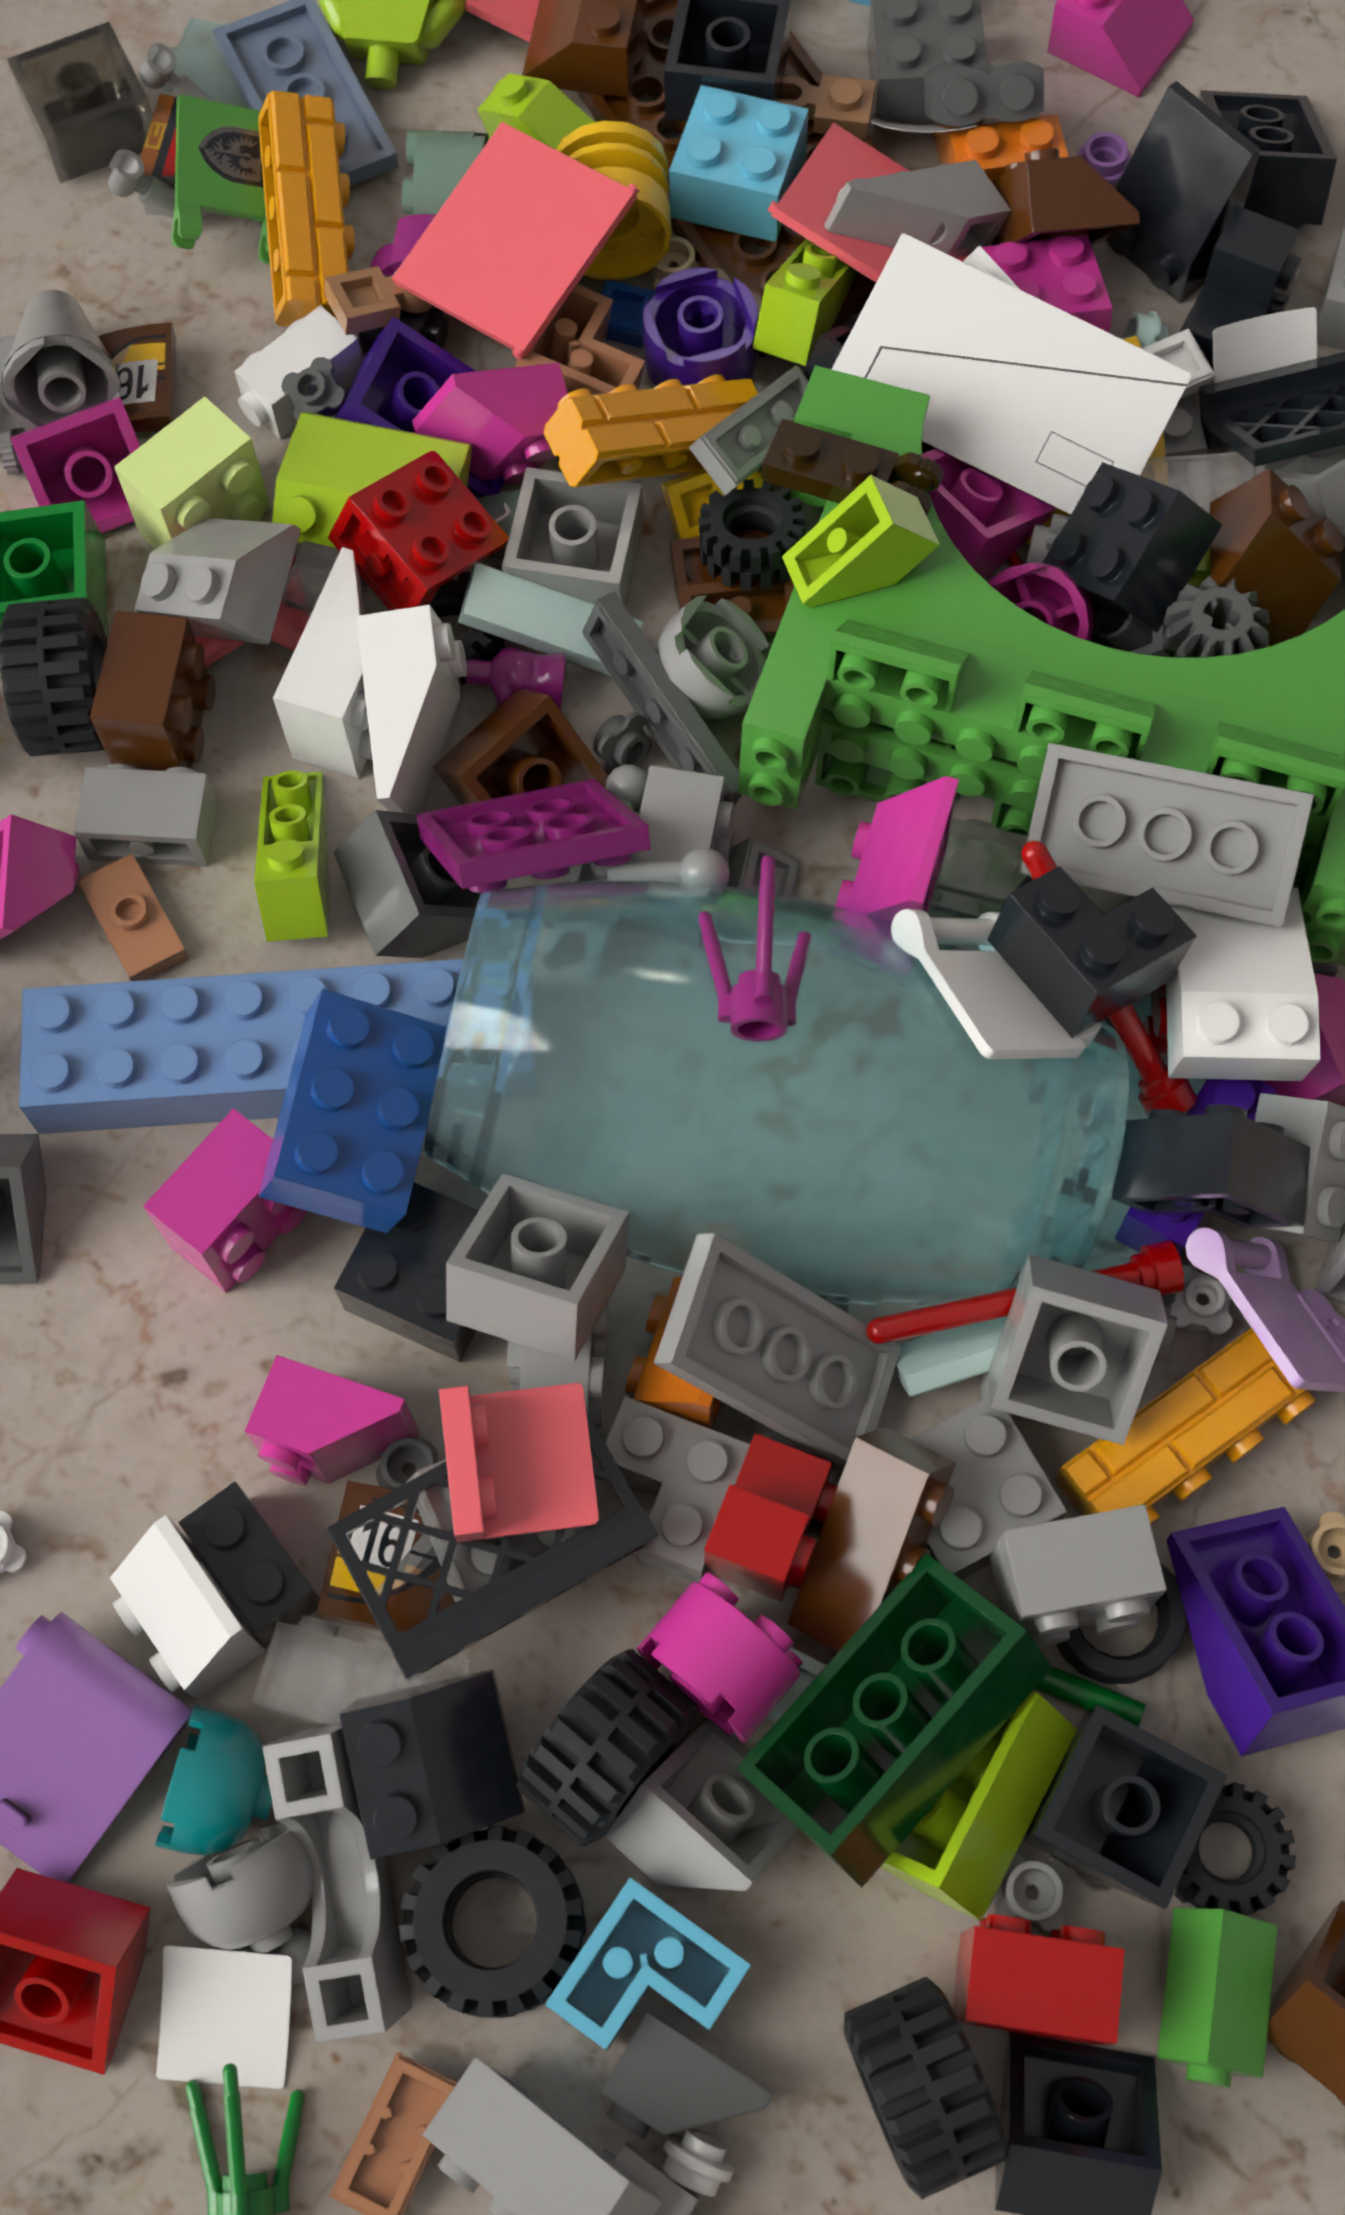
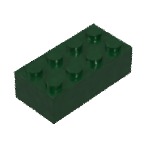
[736,1553,1053,1888]

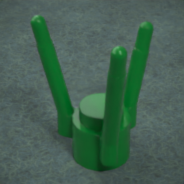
[186,2063,305,2215]

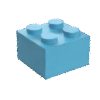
[669,85,809,242]

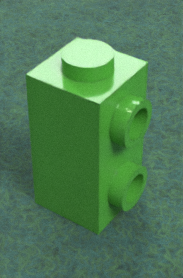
[1157,1908,1278,2088]

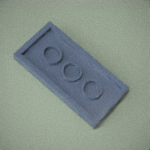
[212,0,399,186]

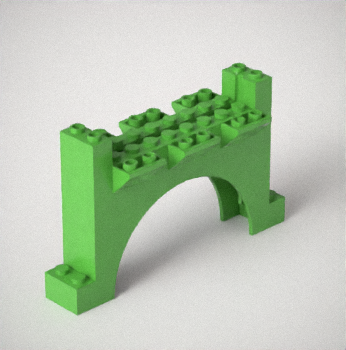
[738,365,1345,966]

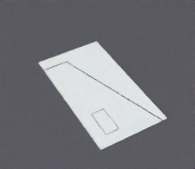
[832,233,1192,514]

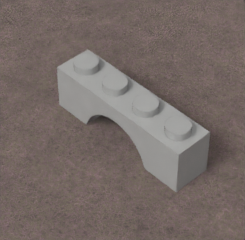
[262,1723,413,2044]

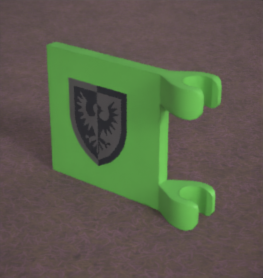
[171,94,270,264]

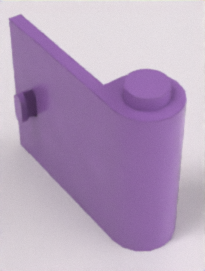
[0,1612,193,1883]

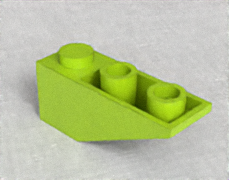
[753,239,858,366]
[254,770,330,942]

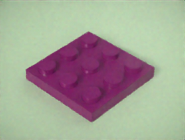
[416,779,651,893]

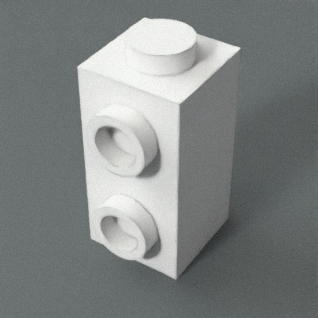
[234,305,362,440]

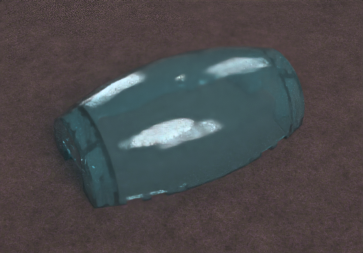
[423,880,1129,1306]

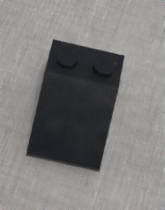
[1106,81,1261,303]
[1199,90,1337,229]

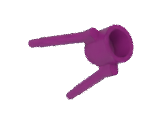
[698,855,811,1042]

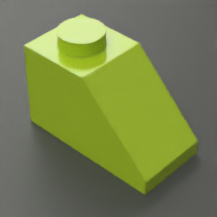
[477,73,596,149]
[782,475,940,608]

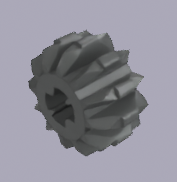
[1163,575,1270,658]

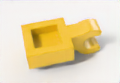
[660,469,764,539]

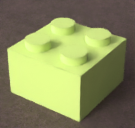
[114,396,271,549]

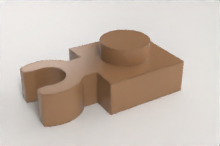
[778,74,876,139]
[324,266,432,335]

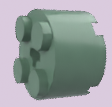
[402,130,490,215]

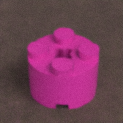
[636,1572,803,1743]

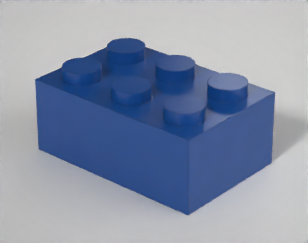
[258,989,450,1233]

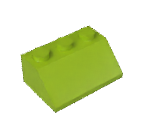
[272,412,473,550]
[880,1691,1078,1922]

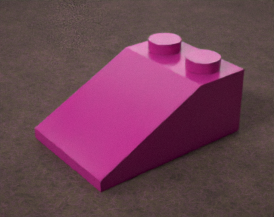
[834,776,959,958]

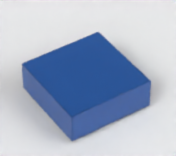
[600,279,656,349]

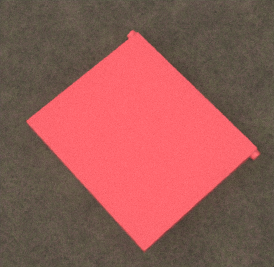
[392,122,639,360]
[767,122,969,283]

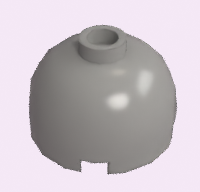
[655,596,770,720]
[167,1821,314,1953]

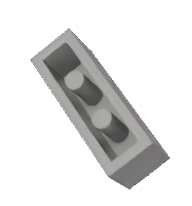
[423,2057,662,2215]

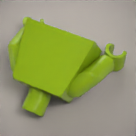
[318,0,467,90]

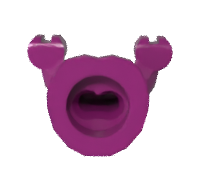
[466,647,566,711]

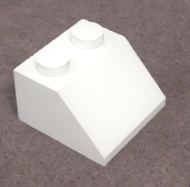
[110,1515,266,1700]

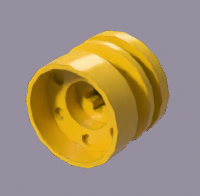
[555,121,671,280]

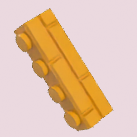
[258,90,355,327]
[543,374,758,487]
[1055,1328,1317,1526]

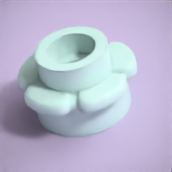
[1122,311,1168,348]

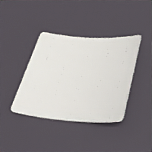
[871,116,977,133]
[1213,307,1317,383]
[156,1945,292,2089]

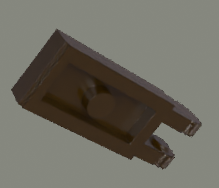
[761,419,944,516]

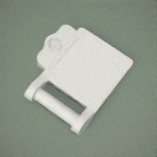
[891,909,1101,1059]

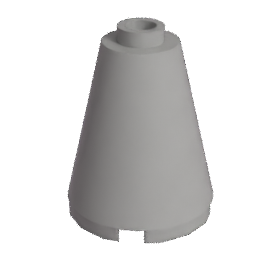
[2,290,121,431]

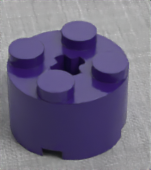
[643,267,758,386]

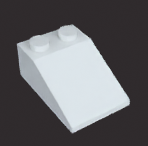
[273,547,372,779]
[356,605,467,814]
[1166,888,1321,1081]

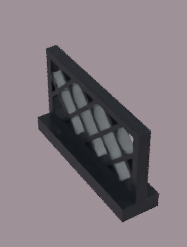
[1199,352,1345,467]
[326,1410,659,1681]

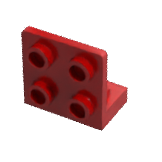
[327,451,509,611]

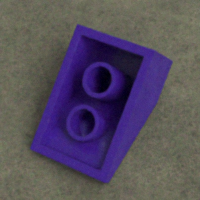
[333,316,505,498]
[1166,1507,1345,1757]

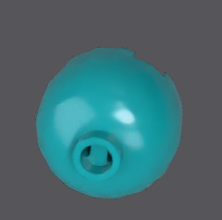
[155,1705,272,1855]

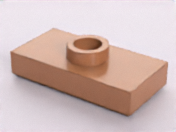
[77,853,189,981]
[329,2052,458,2215]

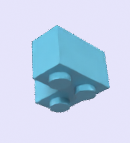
[545,1877,751,2050]

